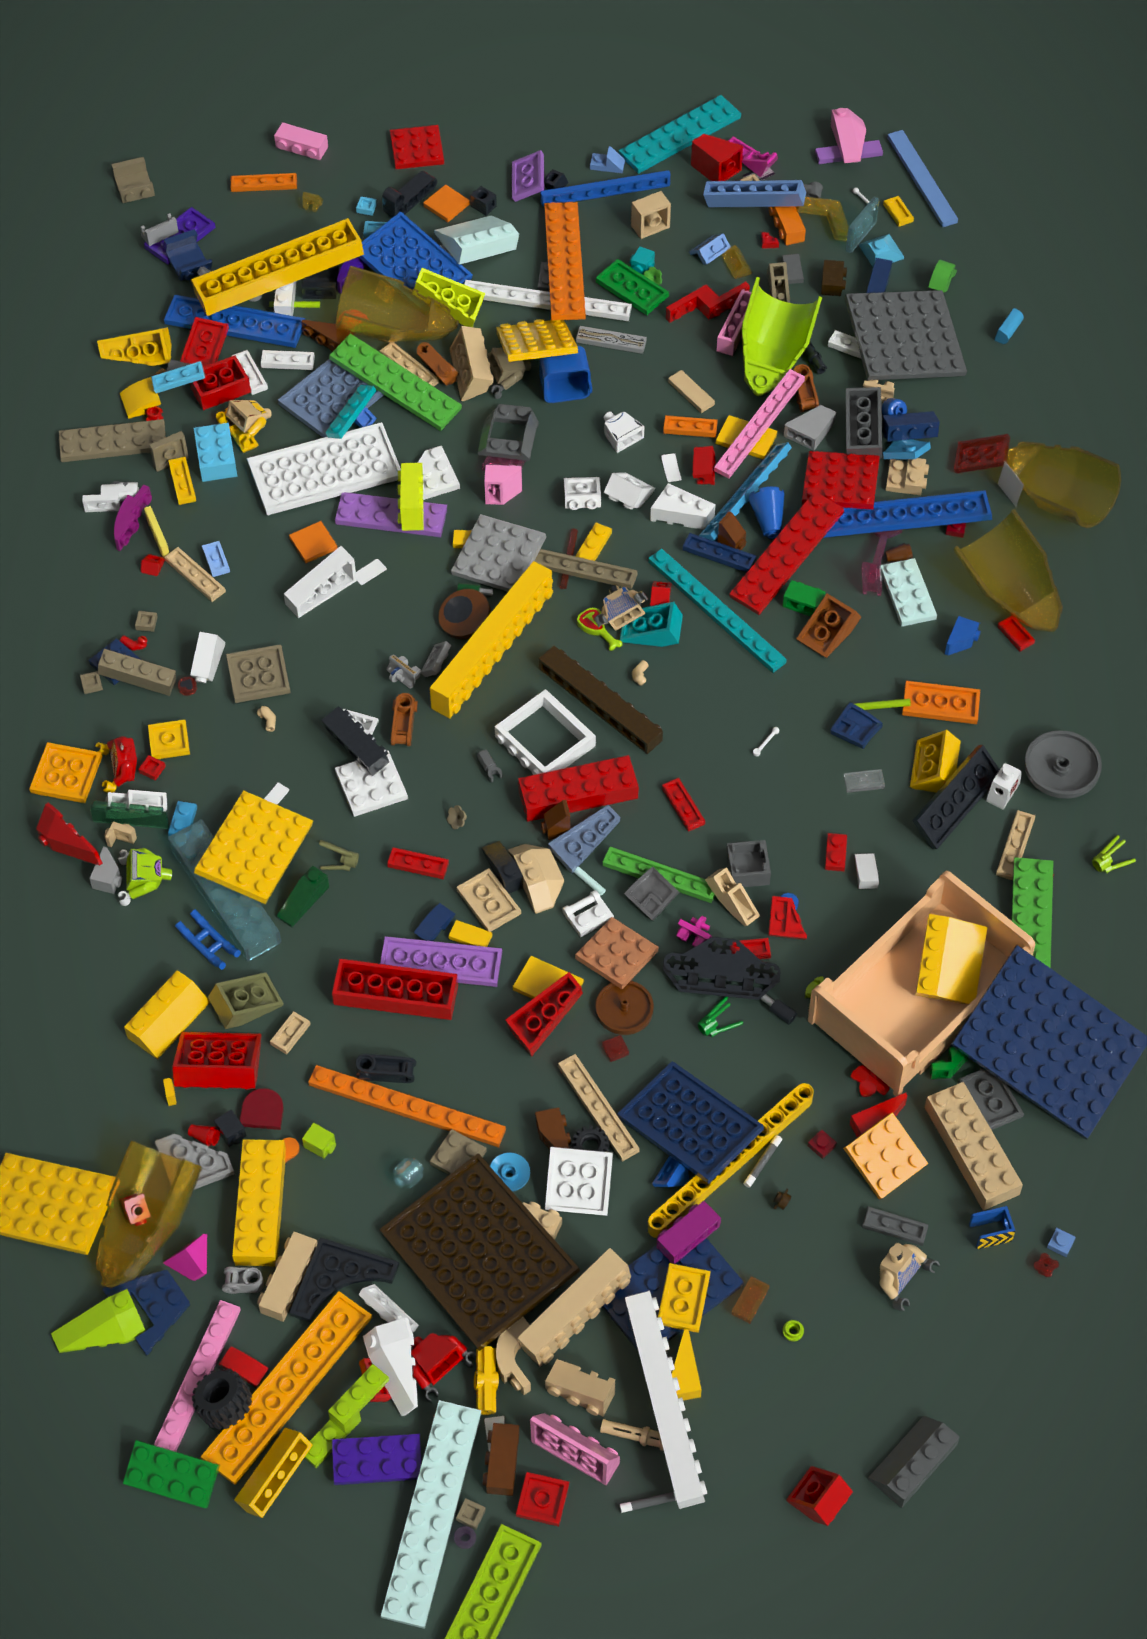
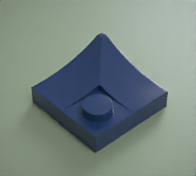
[831,702,883,749]

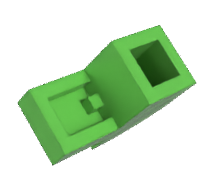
[928,260,957,292]

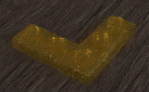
[795,197,852,241]

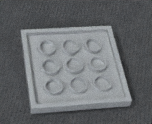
[451,514,546,592]

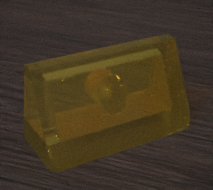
[722,245,753,279]

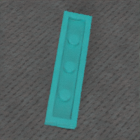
[325,385,376,439]

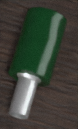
[457,583,493,596]

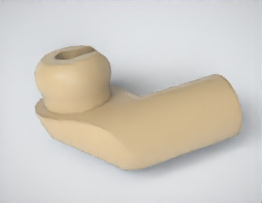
[632,660,649,686]
[257,706,276,732]

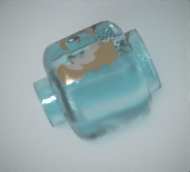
[393,1158,424,1188]

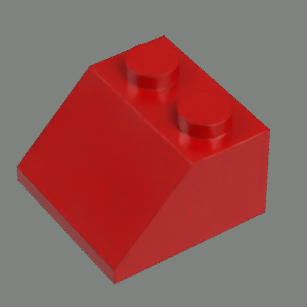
[786,1466,853,1526]

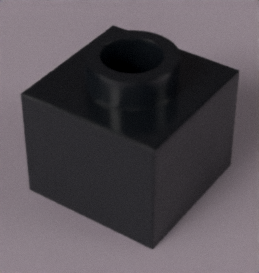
[544,169,569,190]

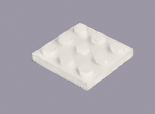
[335,751,408,817]
[545,1147,613,1216]

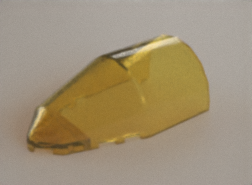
[335,266,459,343]
[1001,442,1121,528]
[953,509,1063,632]
[96,1141,203,1288]

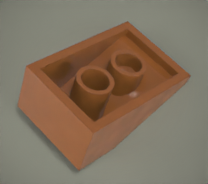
[797,593,861,658]

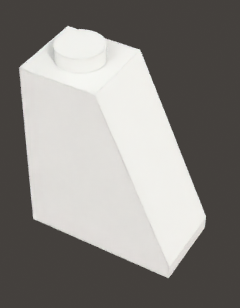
[190,632,225,683]

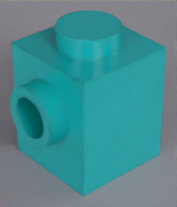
[629,247,655,275]

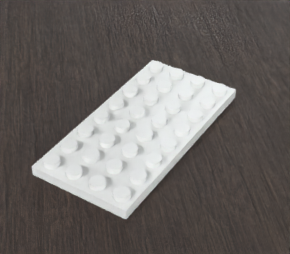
[247,422,401,515]

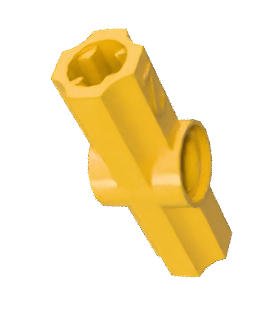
[474,1346,499,1415]

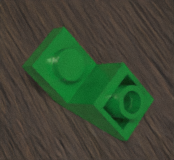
[930,1047,969,1079]

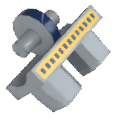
[386,654,421,689]

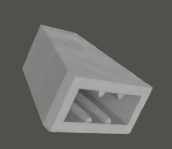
[784,405,836,451]

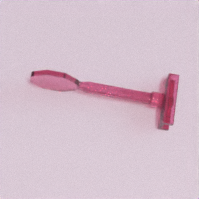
[862,529,903,596]

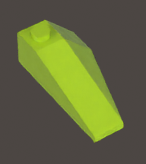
[51,1289,145,1353]

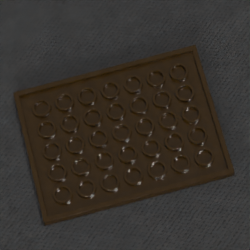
[379,1153,580,1351]

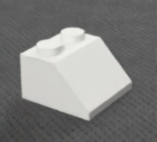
[604,472,655,510]

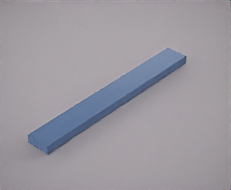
[887,130,958,227]

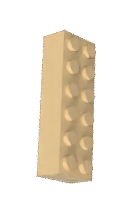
[925,1082,1023,1210]
[518,1248,631,1367]

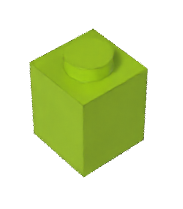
[302,1123,336,1159]

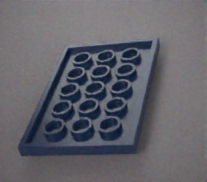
[617,1061,764,1184]
[602,1238,744,1352]

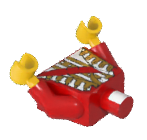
[95,736,137,793]

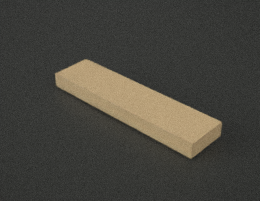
[380,342,439,387]
[164,547,226,602]
[996,810,1035,880]

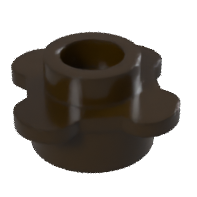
[773,1188,792,1210]

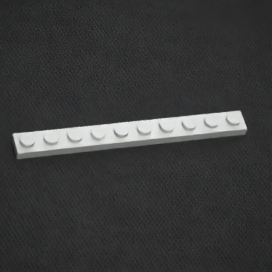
[464,280,632,321]

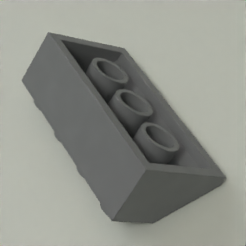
[868,1416,960,1508]

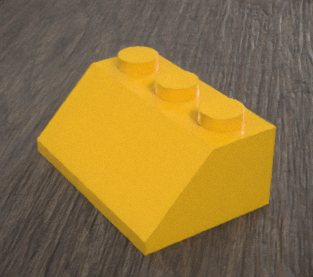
[910,730,961,793]

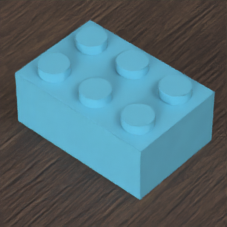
[194,423,238,482]

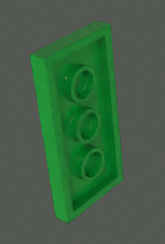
[596,259,669,315]
[123,1440,220,1508]

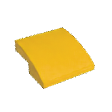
[120,377,161,419]

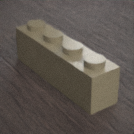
[98,649,176,696]

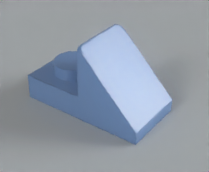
[590,146,625,173]

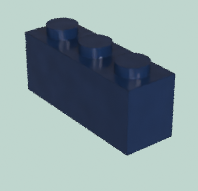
[882,411,940,441]

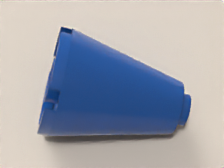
[749,487,785,539]

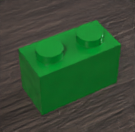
[783,580,826,616]

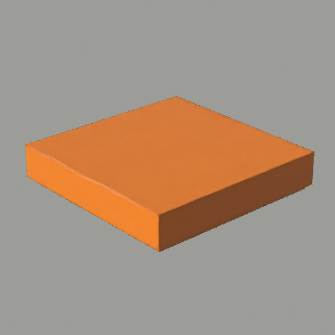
[423,184,470,222]
[289,521,337,564]

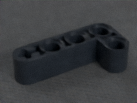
[382,171,437,217]

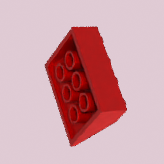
[173,1032,262,1089]

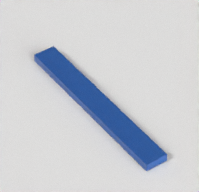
[540,170,671,207]

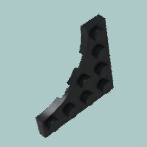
[290,1238,399,1322]

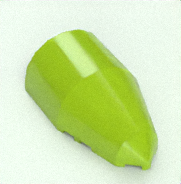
[742,277,822,396]

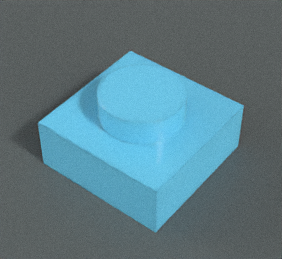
[356,196,377,216]

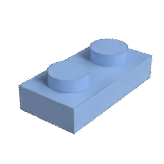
[202,541,230,577]

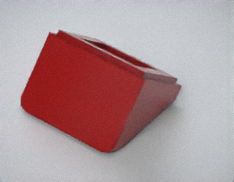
[141,554,165,576]

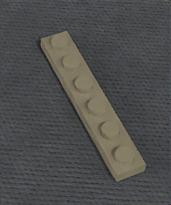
[535,549,638,589]

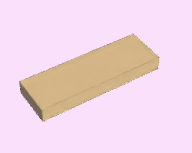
[668,370,715,413]

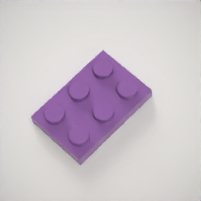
[512,150,544,202]

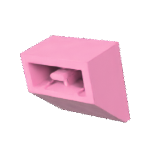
[485,465,522,505]

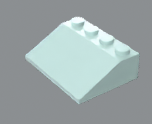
[434,216,519,265]

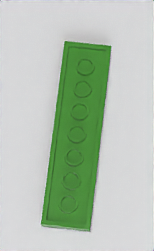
[329,333,462,431]

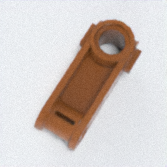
[417,342,459,386]
[793,364,819,412]
[391,693,418,746]

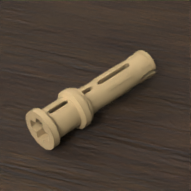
[600,1419,664,1451]

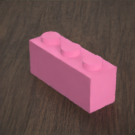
[274,122,328,160]

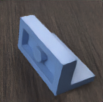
[689,233,731,265]

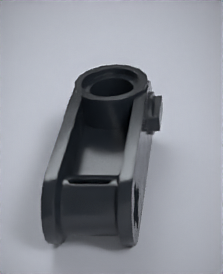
[356,1054,416,1083]

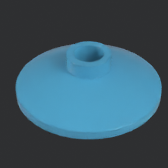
[490,1153,530,1191]

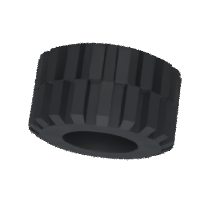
[192,1368,252,1429]

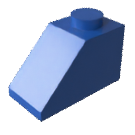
[945,616,981,655]

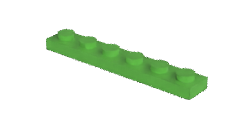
[603,847,715,903]

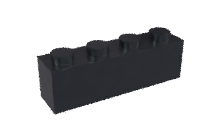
[321,706,389,776]

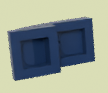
[414,903,456,941]

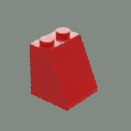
[691,134,743,181]

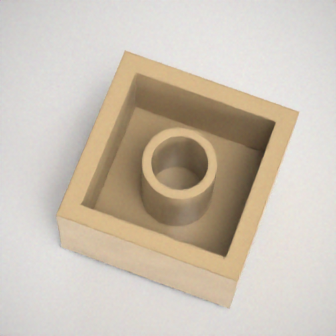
[631,191,671,239]

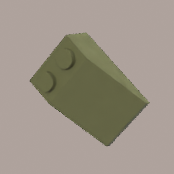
[208,972,284,1029]

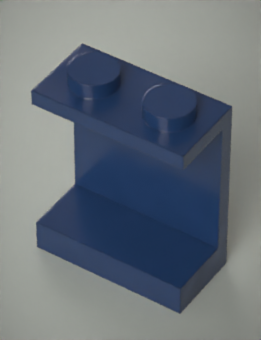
[163,229,212,281]

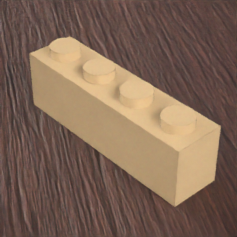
[257,1232,318,1322]

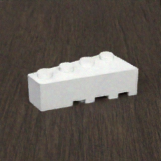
[284,546,357,618]

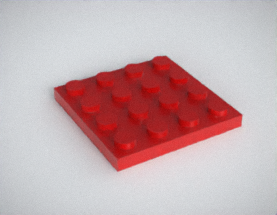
[802,451,880,510]

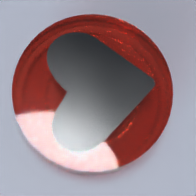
[178,677,197,696]

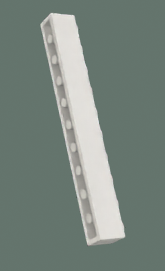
[625,1291,707,1509]

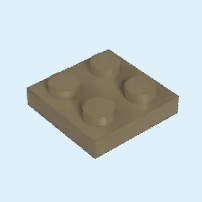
[149,431,189,472]
[430,1129,487,1175]

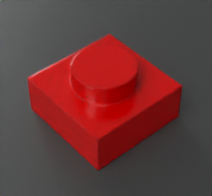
[139,755,166,781]

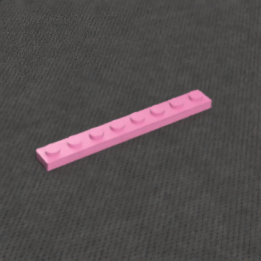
[714,369,805,479]
[154,1300,241,1451]

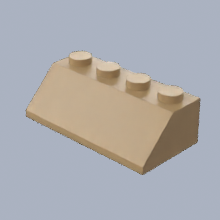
[450,326,493,401]

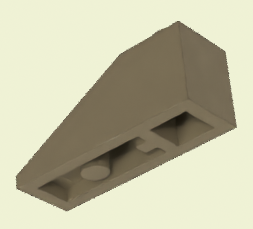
[767,262,790,303]

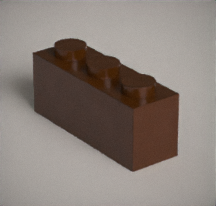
[483,1423,520,1496]

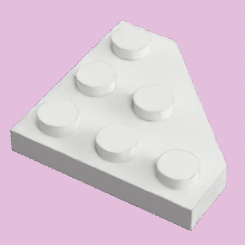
[418,446,460,500]

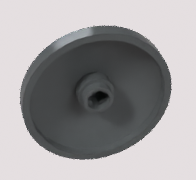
[1024,731,1102,798]

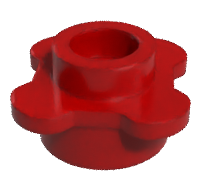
[145,406,163,421]

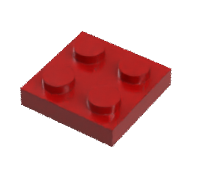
[516,1472,569,1527]

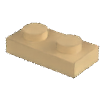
[270,1011,310,1055]

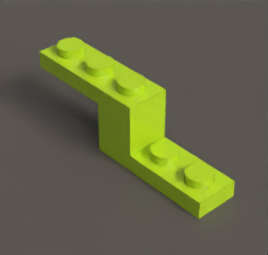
[304,1364,389,1468]

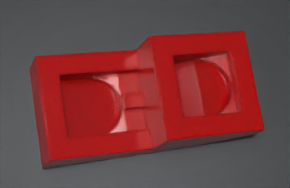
[218,1346,269,1388]

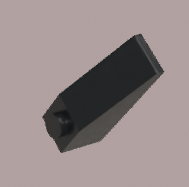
[482,841,523,894]

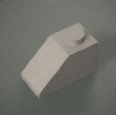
[90,847,122,894]

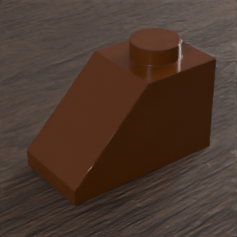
[718,511,747,550]
[541,800,570,840]

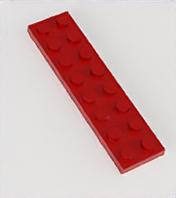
[730,491,844,615]

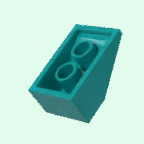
[620,602,683,647]

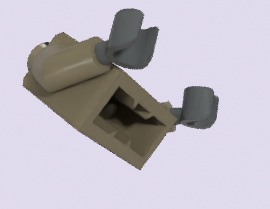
[487,347,531,399]

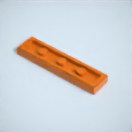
[231,173,297,192]

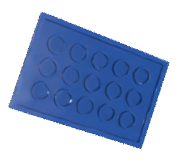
[359,212,473,316]

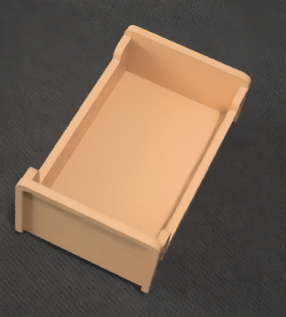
[808,871,1035,1096]

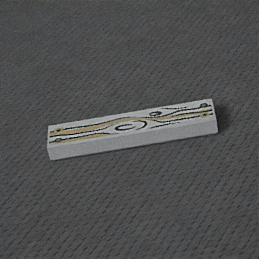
[576,326,647,354]

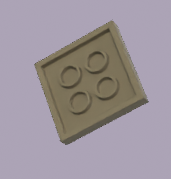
[226,645,291,703]

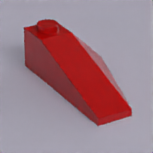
[36,802,103,866]

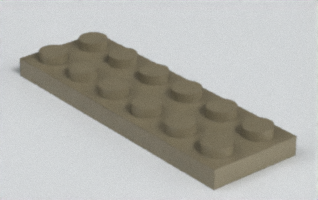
[59,419,166,462]

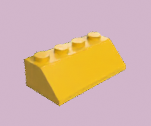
[124,970,210,1059]

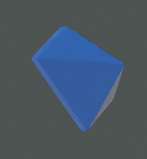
[652,1156,689,1187]

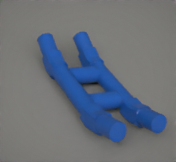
[175,909,241,970]

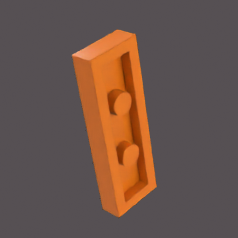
[664,415,717,438]

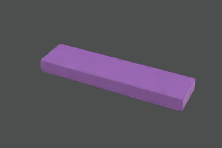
[815,140,883,164]

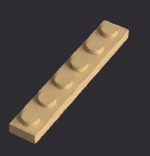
[558,1054,639,1161]

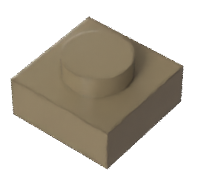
[135,611,158,632]
[80,671,103,694]
[456,1498,486,1530]

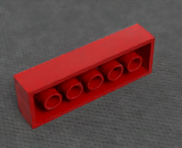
[518,755,639,822]
[332,959,458,1020]

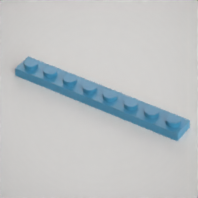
[699,442,792,541]

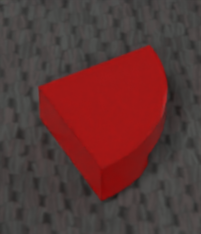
[761,232,779,248]

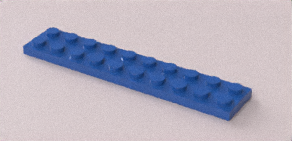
[823,490,992,538]

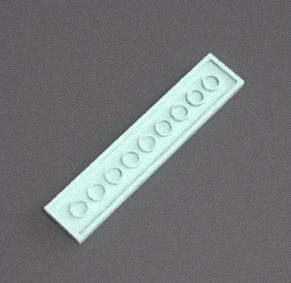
[381,1400,481,1629]

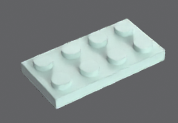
[880,558,937,627]

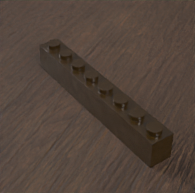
[539,646,663,754]

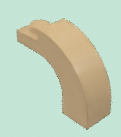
[496,1317,531,1395]

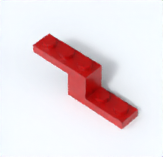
[666,281,750,323]

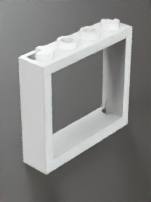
[495,689,596,775]

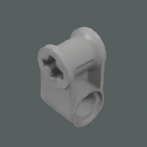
[222,1267,264,1294]

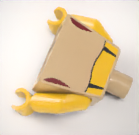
[216,400,271,448]

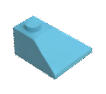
[859,234,904,267]

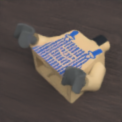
[594,586,648,631]
[879,1243,940,1311]

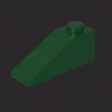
[277,866,329,927]

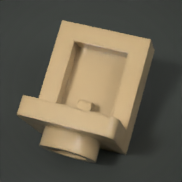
[104,822,137,847]

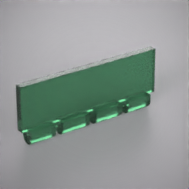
[90,800,169,829]

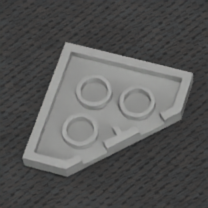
[155,1134,234,1197]

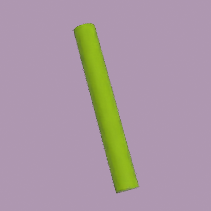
[269,301,321,308]
[855,699,911,710]

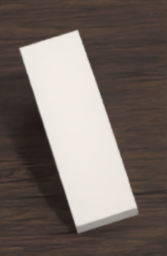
[105,790,167,817]

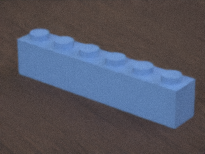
[703,180,806,207]

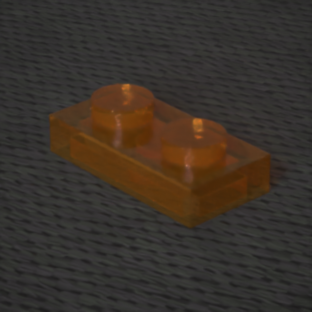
[732,1276,770,1324]

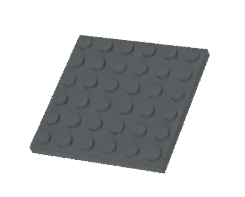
[844,290,967,380]

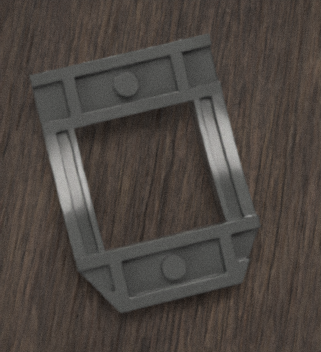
[478,404,539,461]

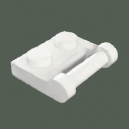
[562,890,614,937]

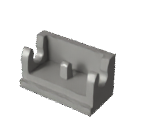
[140,213,179,246]

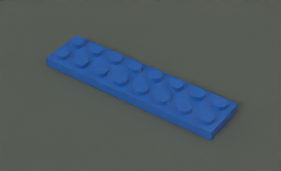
[164,295,305,348]

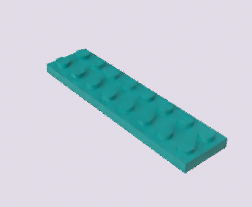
[619,95,741,174]

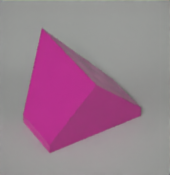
[742,151,778,177]
[163,1234,207,1281]

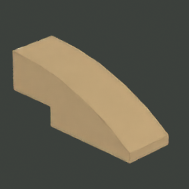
[705,867,760,926]

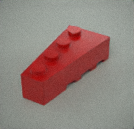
[505,972,583,1057]

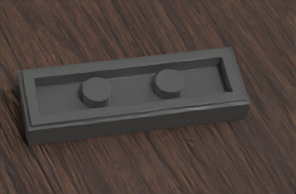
[862,1207,929,1246]

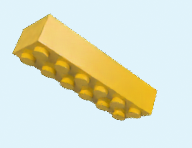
[233,1140,286,1266]

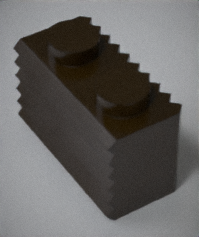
[821,260,847,297]

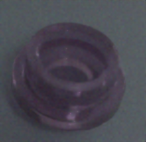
[454,1526,476,1549]

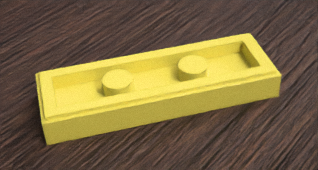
[144,506,169,557]

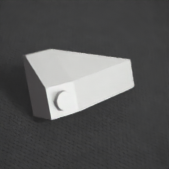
[363,1318,418,1416]

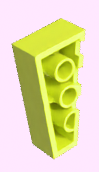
[413,268,485,327]
[398,463,424,531]

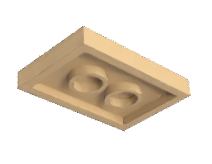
[457,869,521,932]

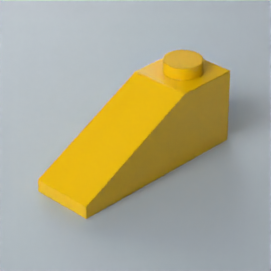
[672,1329,702,1400]

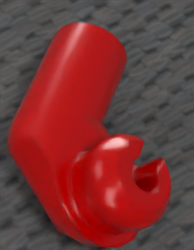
[120,635,148,651]

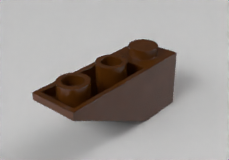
[301,320,354,352]
[535,1107,571,1150]

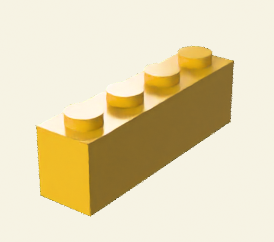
[234,1428,313,1518]

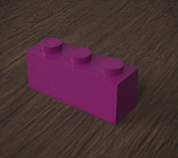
[657,1201,721,1264]

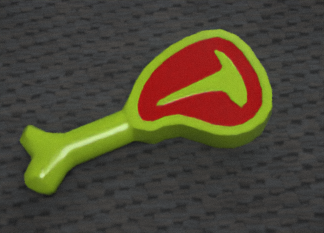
[577,608,622,651]

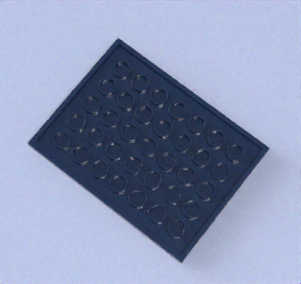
[951,945,1147,1139]

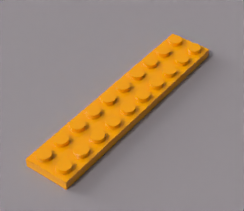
[201,1291,372,1485]

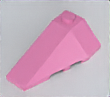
[831,108,866,163]

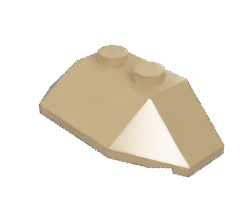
[507,844,564,914]

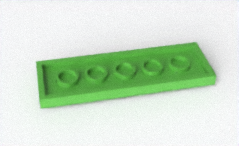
[1011,857,1053,968]

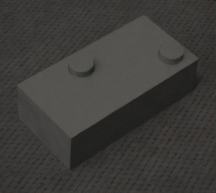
[846,387,882,459]

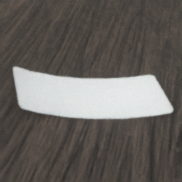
[661,453,682,482]
[264,783,289,805]

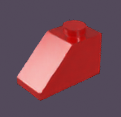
[650,581,672,606]

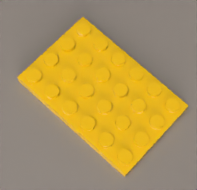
[496,319,578,362]
[194,790,313,904]
[0,1153,119,1255]

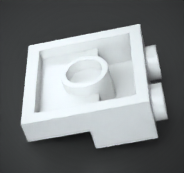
[564,477,601,510]

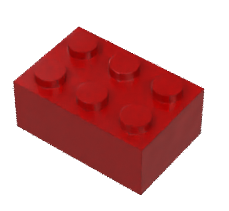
[189,355,251,410]

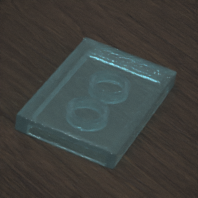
[846,197,879,253]

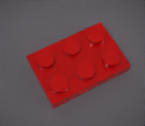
[180,317,229,367]

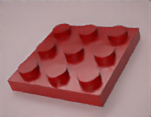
[390,125,444,169]

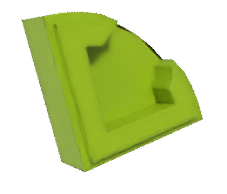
[805,976,824,998]

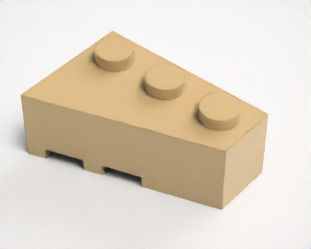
[545,1359,615,1416]

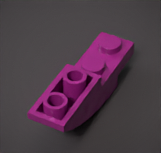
[114,485,152,551]

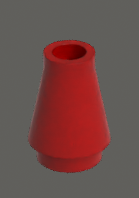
[188,1124,220,1146]

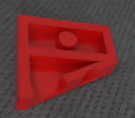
[768,896,807,940]

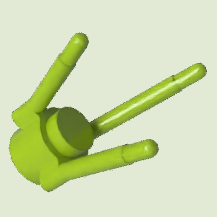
[1092,835,1136,873]

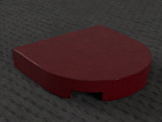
[240,1088,284,1130]

